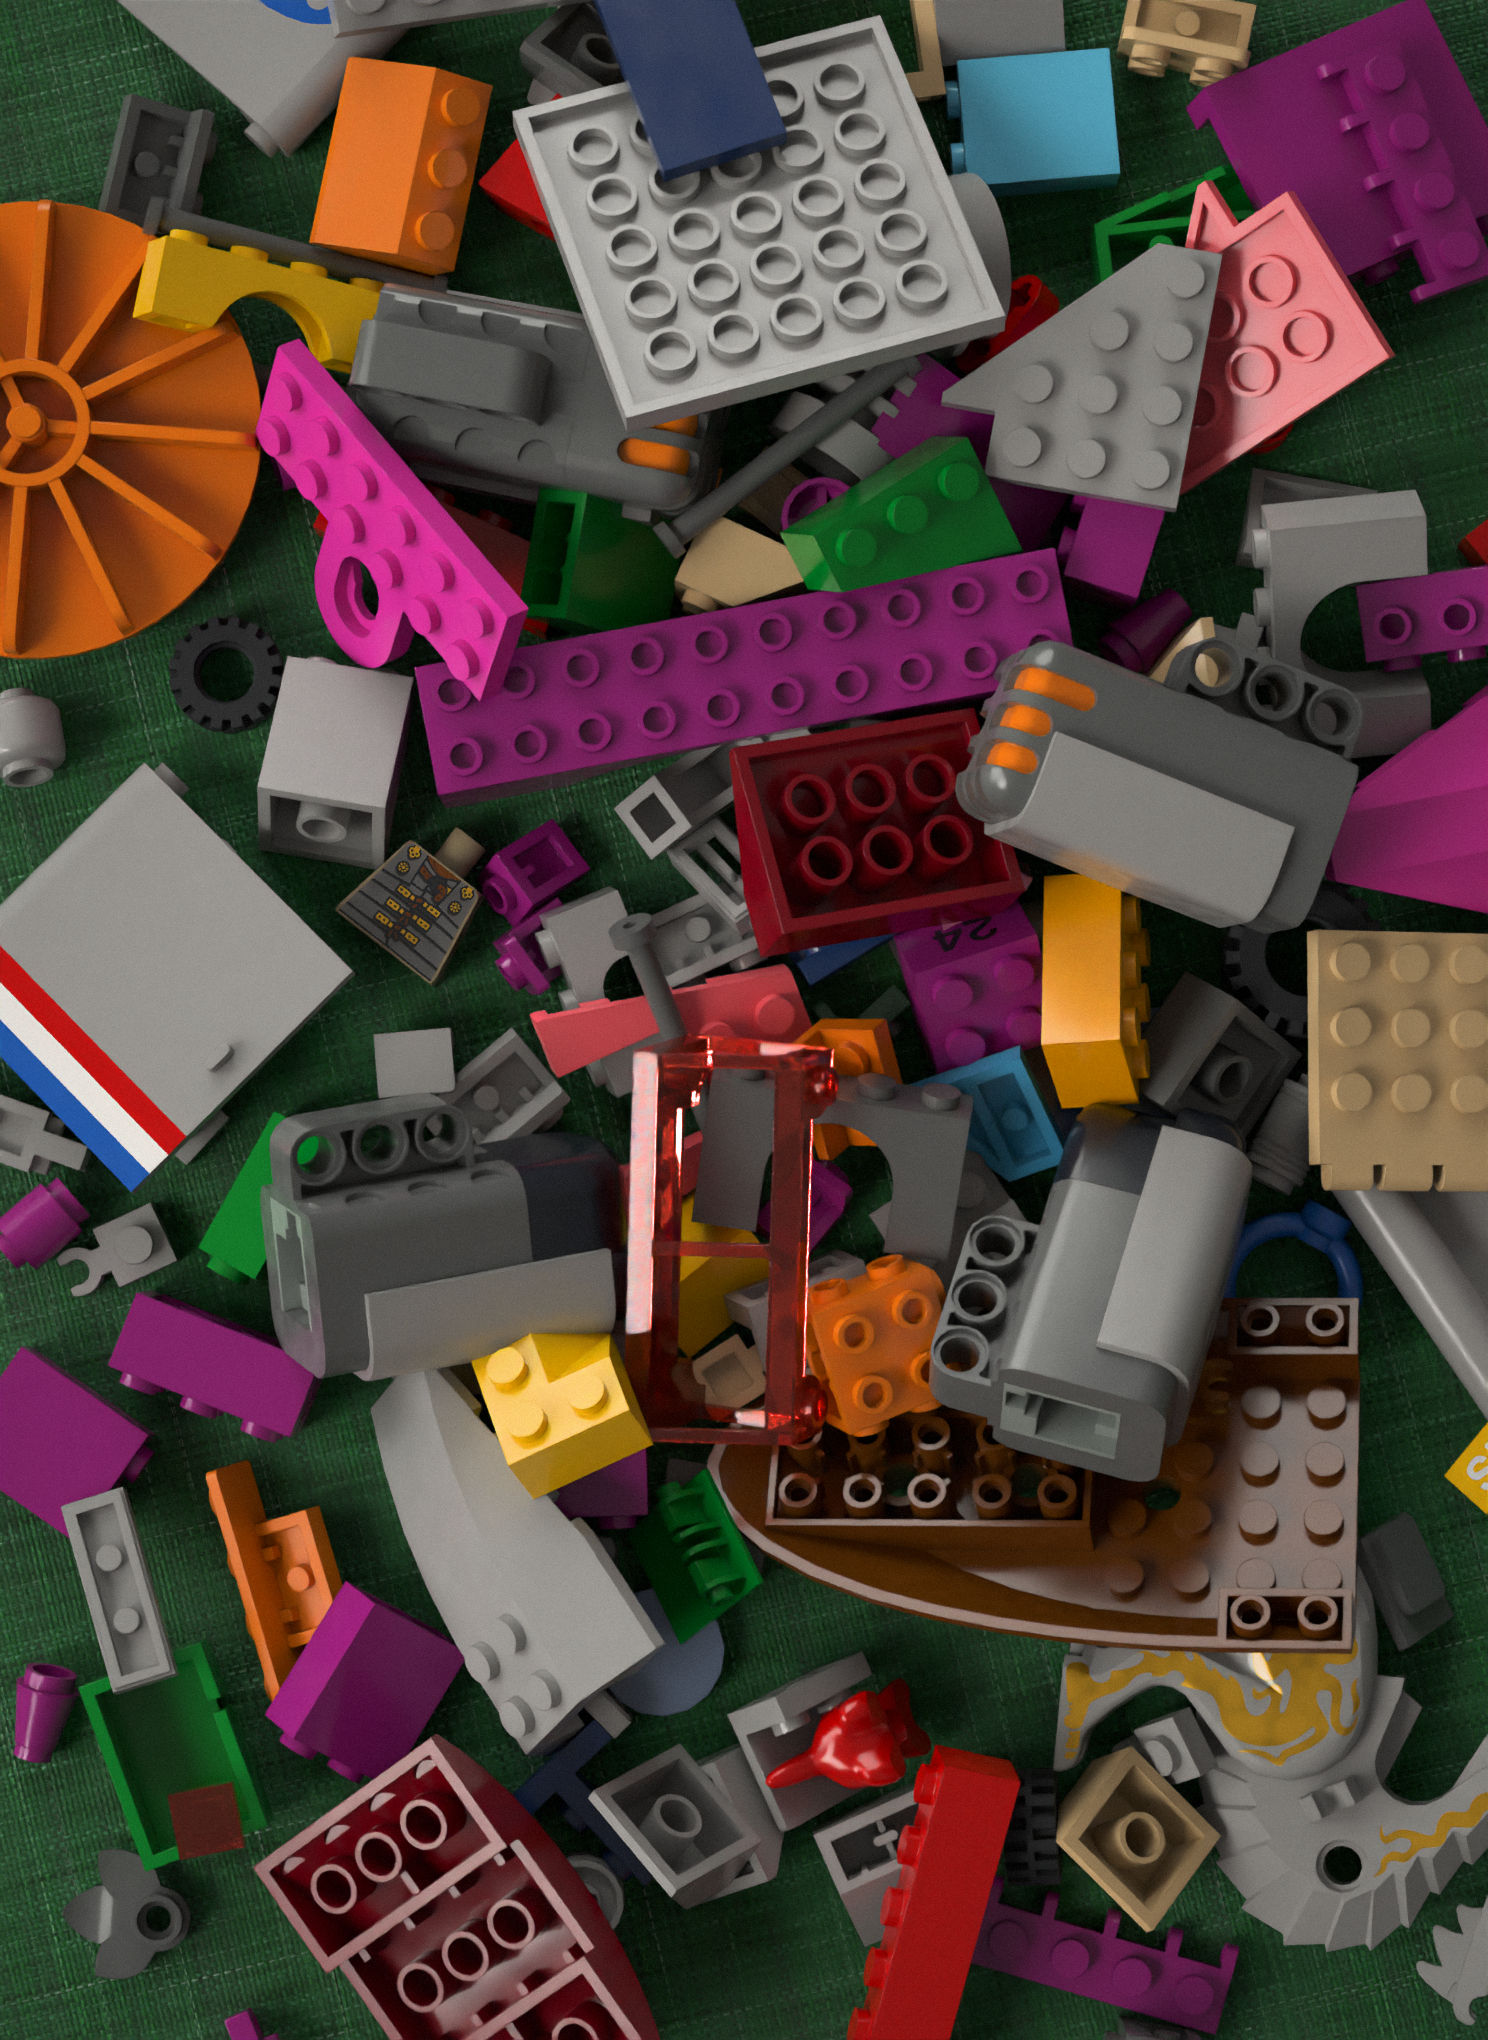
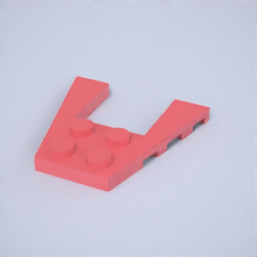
[529,964,812,1238]

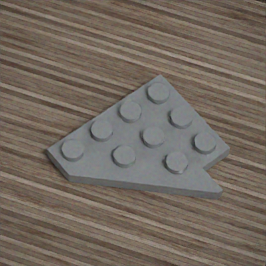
[941,243,1222,512]

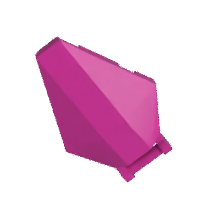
[1324,685,1488,914]

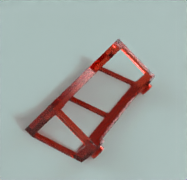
[625,1033,839,1446]

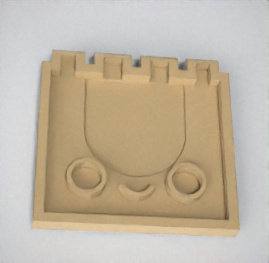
[1307,930,1488,1192]

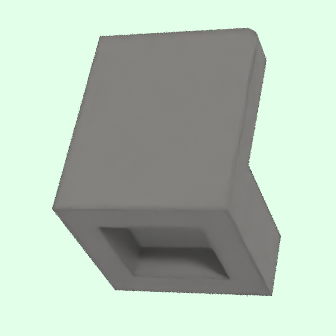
[373,1028,456,1100]

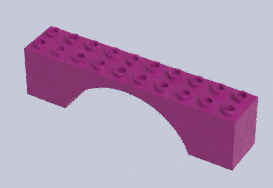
[414,548,1074,809]

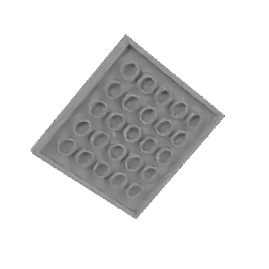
[512,15,1006,433]

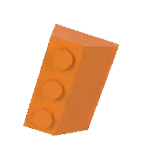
[309,57,493,276]

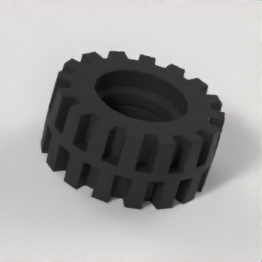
[168,616,285,734]
[1004,1767,1063,1886]

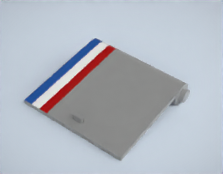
[0,762,356,1194]

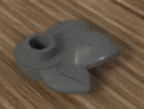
[62,1848,191,1979]

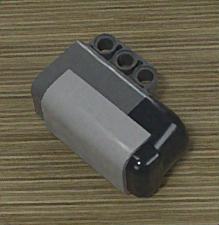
[260,1093,647,1381]
[928,1103,1253,1482]

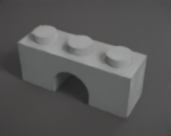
[535,886,677,1098]

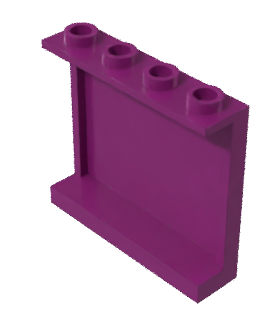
[1186,0,1488,288]

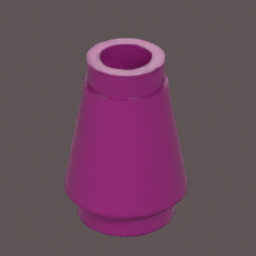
[1097,587,1192,674]
[14,1663,80,1763]

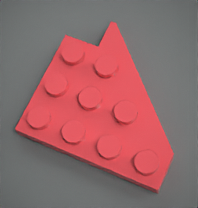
[1179,180,1396,495]

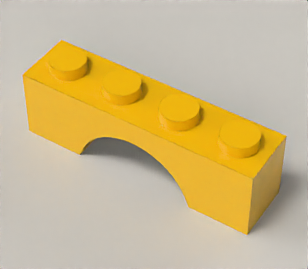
[133,229,385,374]

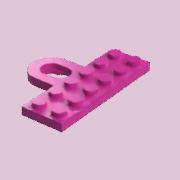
[255,339,529,702]

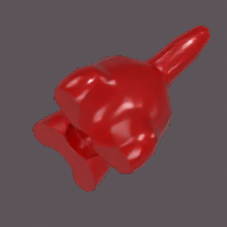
[765,1678,931,1790]

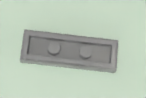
[61,1487,179,1695]

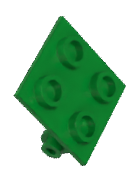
[626,1469,764,1644]

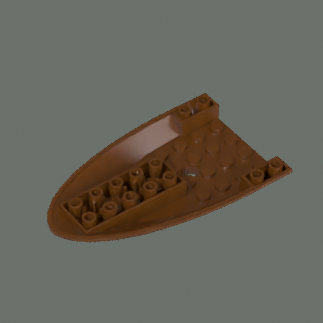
[706,1298,1361,1654]

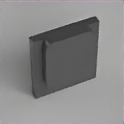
[1358,1511,1454,1651]

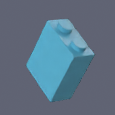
[944,48,1120,197]

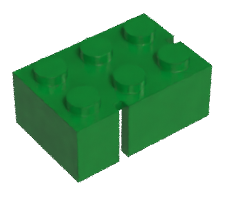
[78,1637,275,1872]

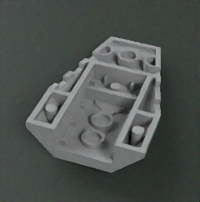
[370,1367,666,1756]

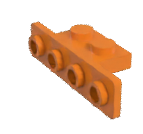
[206,1460,343,1702]

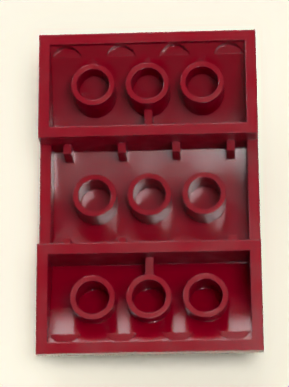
[253,1734,660,2040]

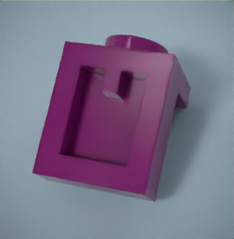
[478,818,590,927]

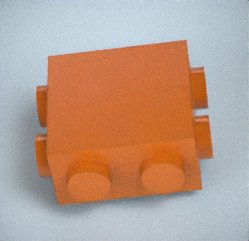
[790,1254,964,1437]

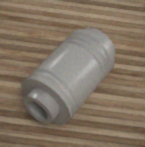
[1246,1073,1311,1196]

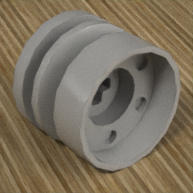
[768,366,917,487]

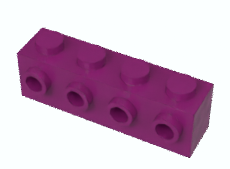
[1355,565,1488,672]

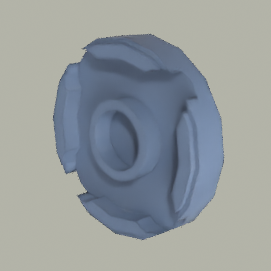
[608,1588,725,1716]

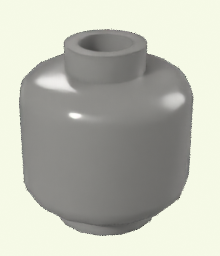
[0,688,66,787]

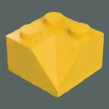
[471,1333,654,1499]

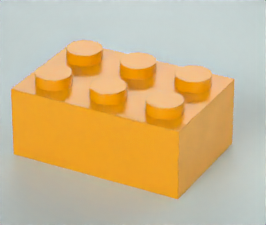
[1041,874,1151,1109]

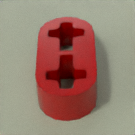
[956,275,1060,375]

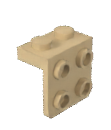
[1116,0,1257,87]

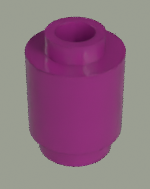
[0,1178,91,1271]

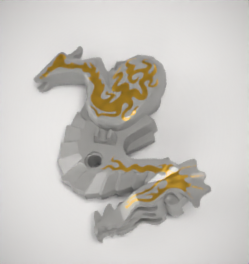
[1053,1565,1488,2025]

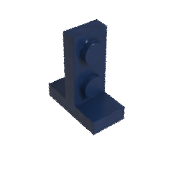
[512,1717,654,1886]

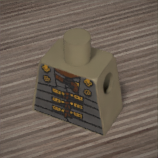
[335,827,486,988]

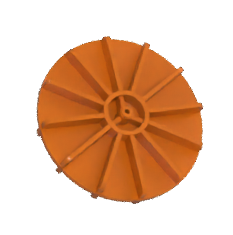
[0,199,263,659]

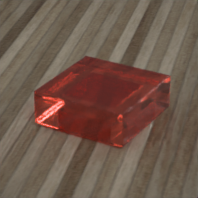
[167,1781,246,1860]

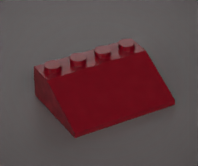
[729,707,1025,958]

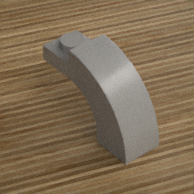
[614,727,825,860]

